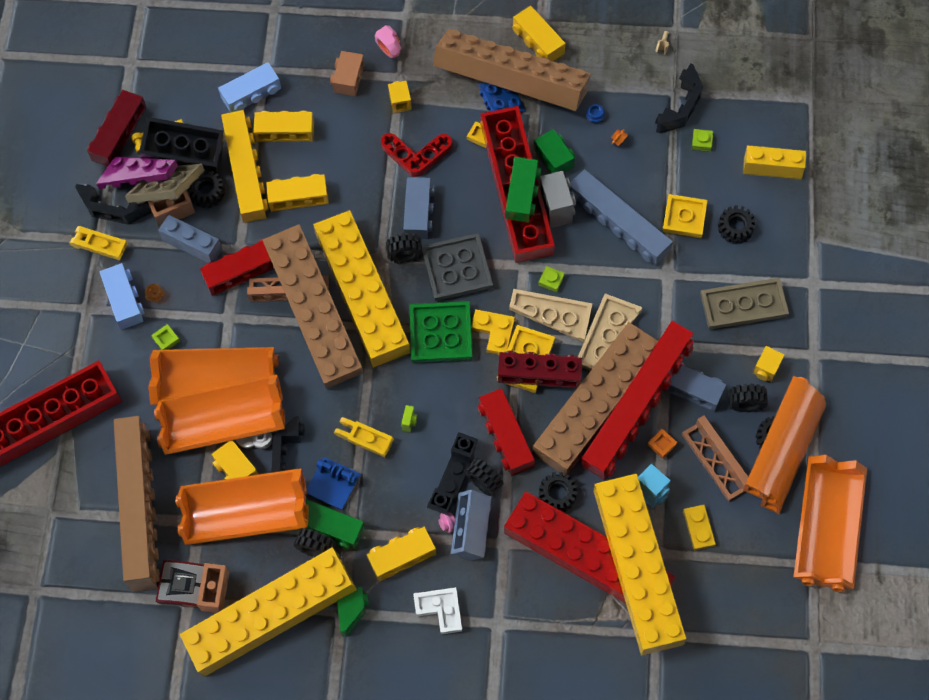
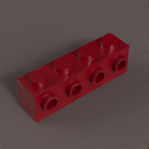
[498,351,582,388]

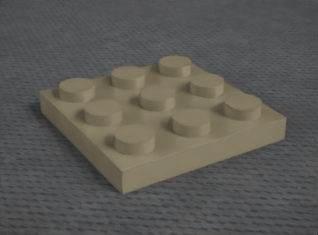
[125,164,205,204]

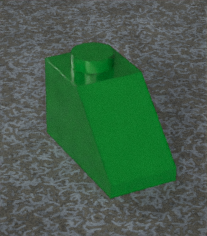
[337,587,369,637]

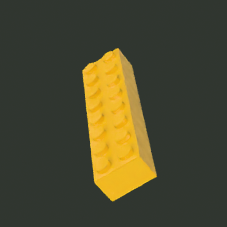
[313,210,410,368]
[594,474,686,656]
[180,547,357,677]

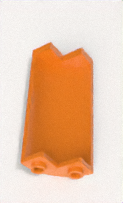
[148,347,279,405]
[154,375,285,455]
[743,376,826,514]
[794,455,867,592]
[176,468,309,545]

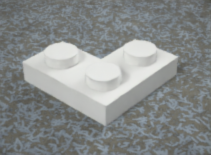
[414,587,462,635]

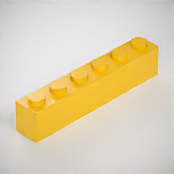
[221,110,269,223]

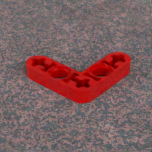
[381,133,452,177]

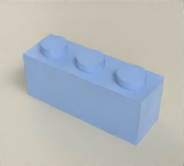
[218,62,281,113]
[99,263,145,330]

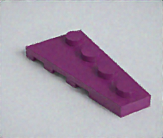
[96,157,178,189]

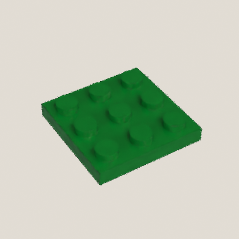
[409,301,472,363]

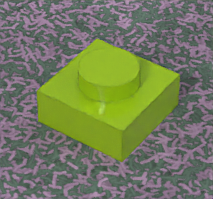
[692,129,713,151]
[538,266,565,293]
[151,324,180,350]
[401,405,418,433]

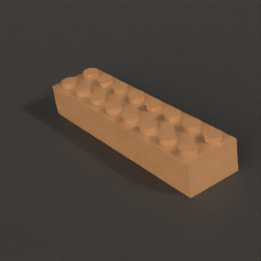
[433,29,591,111]
[263,224,364,389]
[532,322,658,476]
[114,416,160,592]

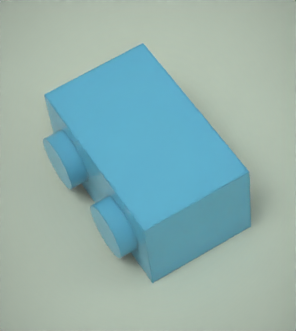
[638,464,671,508]

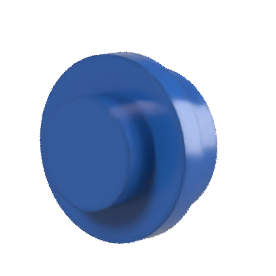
[586,104,605,123]

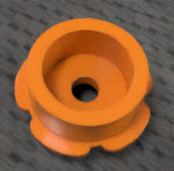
[611,129,628,146]

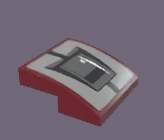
[155,560,204,608]

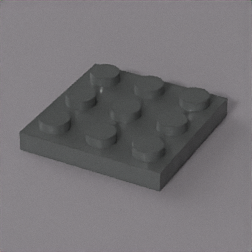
[422,233,493,302]

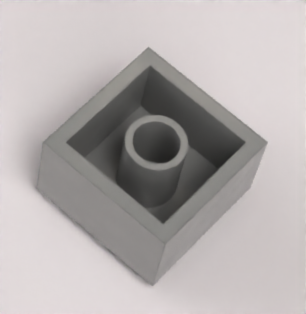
[540,171,576,228]

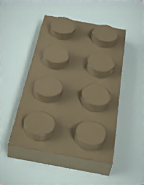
[700,278,789,330]

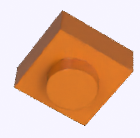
[647,429,677,459]

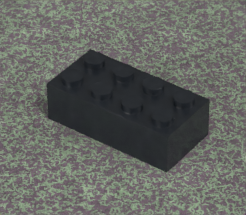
[139,117,225,174]

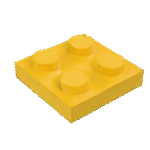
[662,194,707,238]

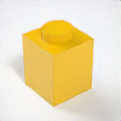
[388,81,412,113]
[753,346,785,382]

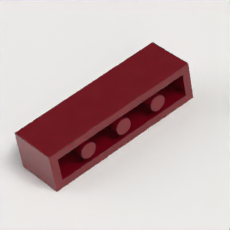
[87,90,147,167]

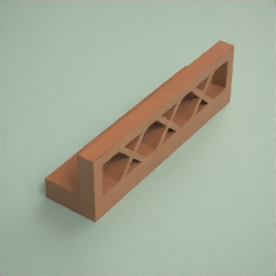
[247,275,329,302]
[681,415,748,502]

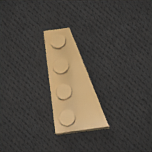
[509,289,592,342]
[578,294,643,371]

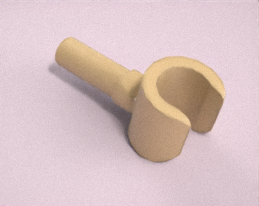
[655,31,669,54]

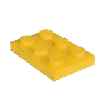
[497,325,555,393]

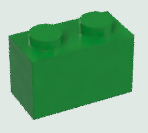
[534,129,575,173]

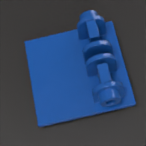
[479,83,526,112]
[307,457,361,510]

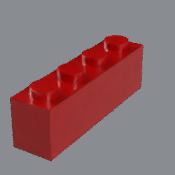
[200,238,275,296]
[477,388,535,476]

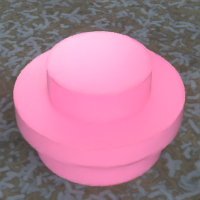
[438,512,455,533]

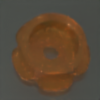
[145,283,164,303]

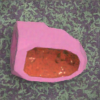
[375,25,401,58]

